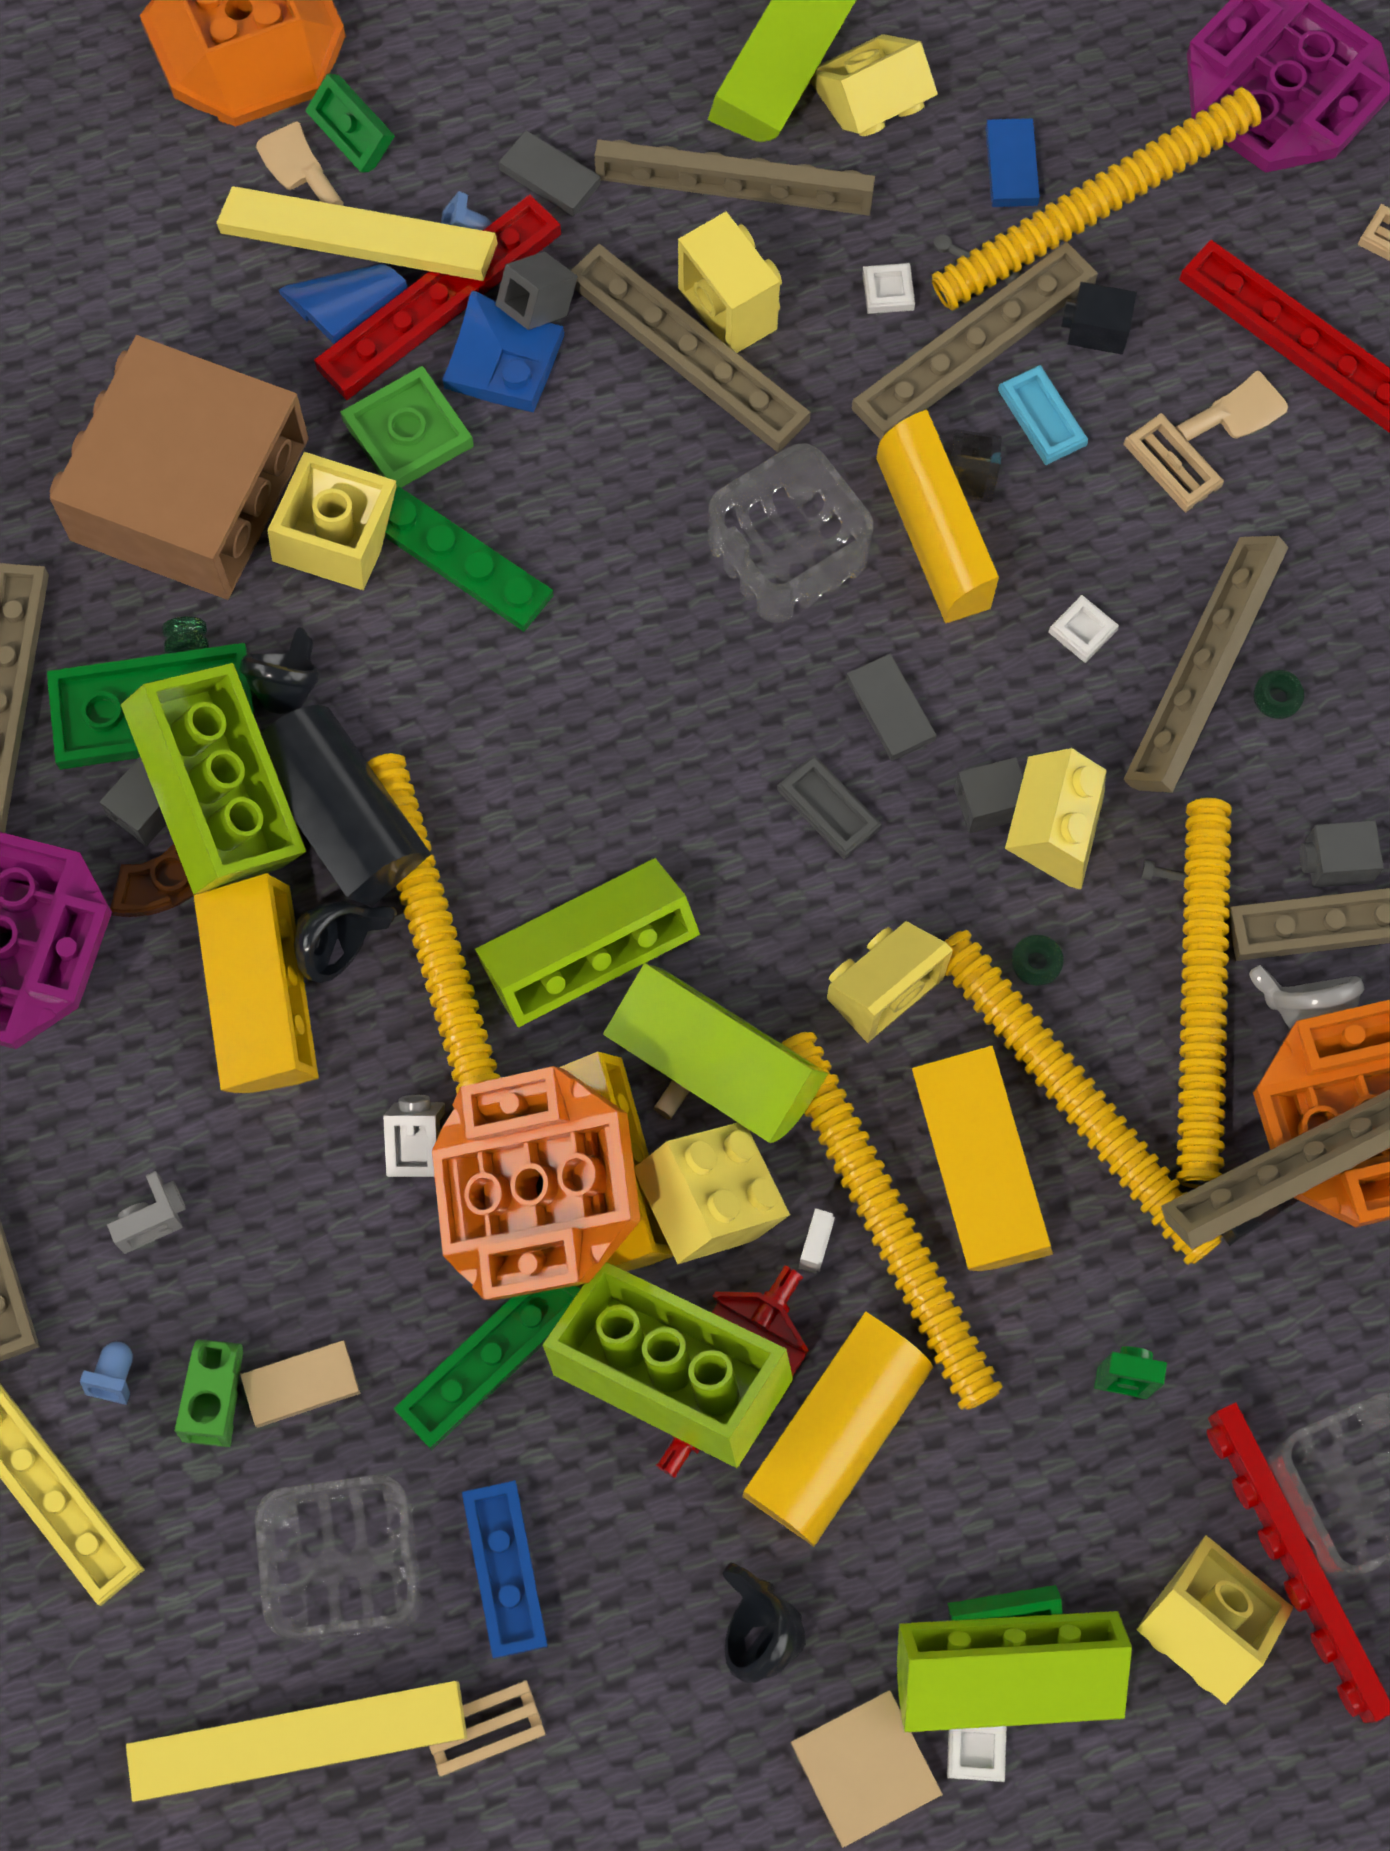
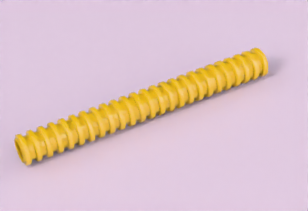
[932,87,1261,311]
[367,753,501,1093]
[1176,798,1232,1188]
[944,930,1223,1265]
[781,1032,1003,1410]

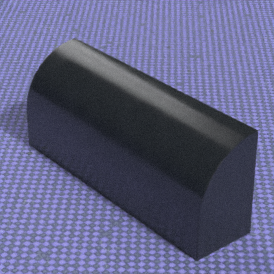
[261,705,431,907]

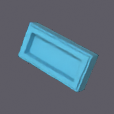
[998,365,1088,465]

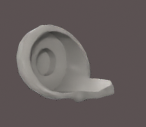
[1249,965,1365,1029]

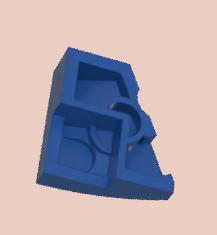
[279,264,407,344]

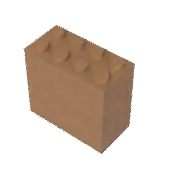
[50,335,309,600]

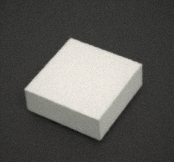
[863,263,915,314]
[1049,595,1119,663]
[799,1208,835,1273]
[947,1726,1006,1782]

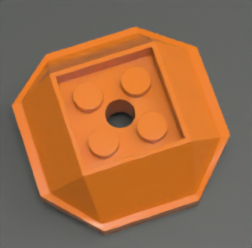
[140,0,346,127]
[1253,1000,1390,1228]
[432,1066,641,1300]

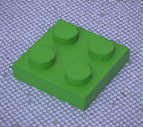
[341,366,474,489]

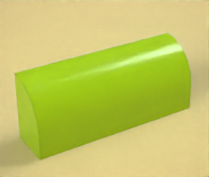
[708,0,856,142]
[475,858,700,1028]
[603,963,828,1143]
[897,1611,1132,1732]

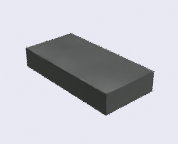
[498,130,601,217]
[846,653,937,761]
[777,755,882,860]

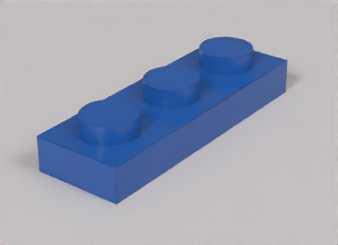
[462,1481,548,1659]

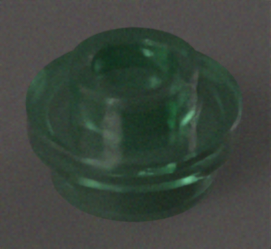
[1253,670,1304,719]
[1012,935,1064,986]

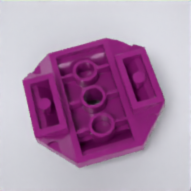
[1187,0,1390,173]
[0,832,112,1049]

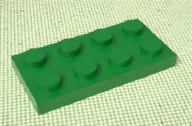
[47,643,256,770]

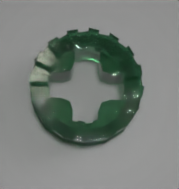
[162,616,209,654]

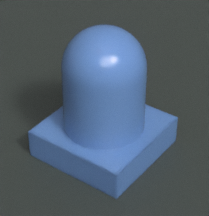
[441,191,492,230]
[80,1341,133,1405]

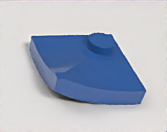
[442,291,564,413]

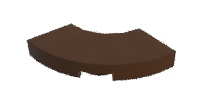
[110,844,196,917]

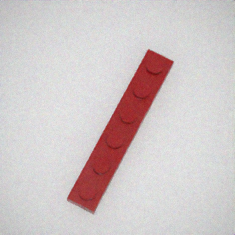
[314,194,561,400]
[1179,240,1390,433]
[1207,1402,1390,1723]

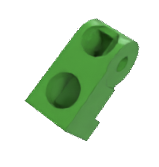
[175,1339,243,1447]

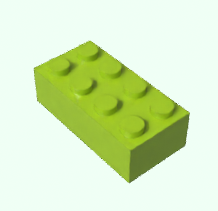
[121,663,306,894]
[543,1262,793,1468]

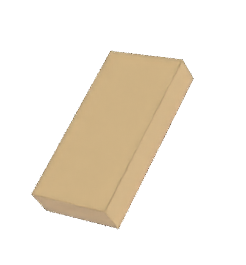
[240,1340,361,1428]

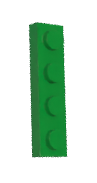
[385,486,553,632]
[393,1285,580,1451]

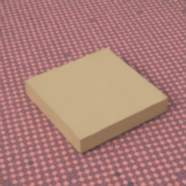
[790,1690,943,1848]

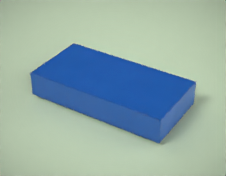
[986,118,1040,207]

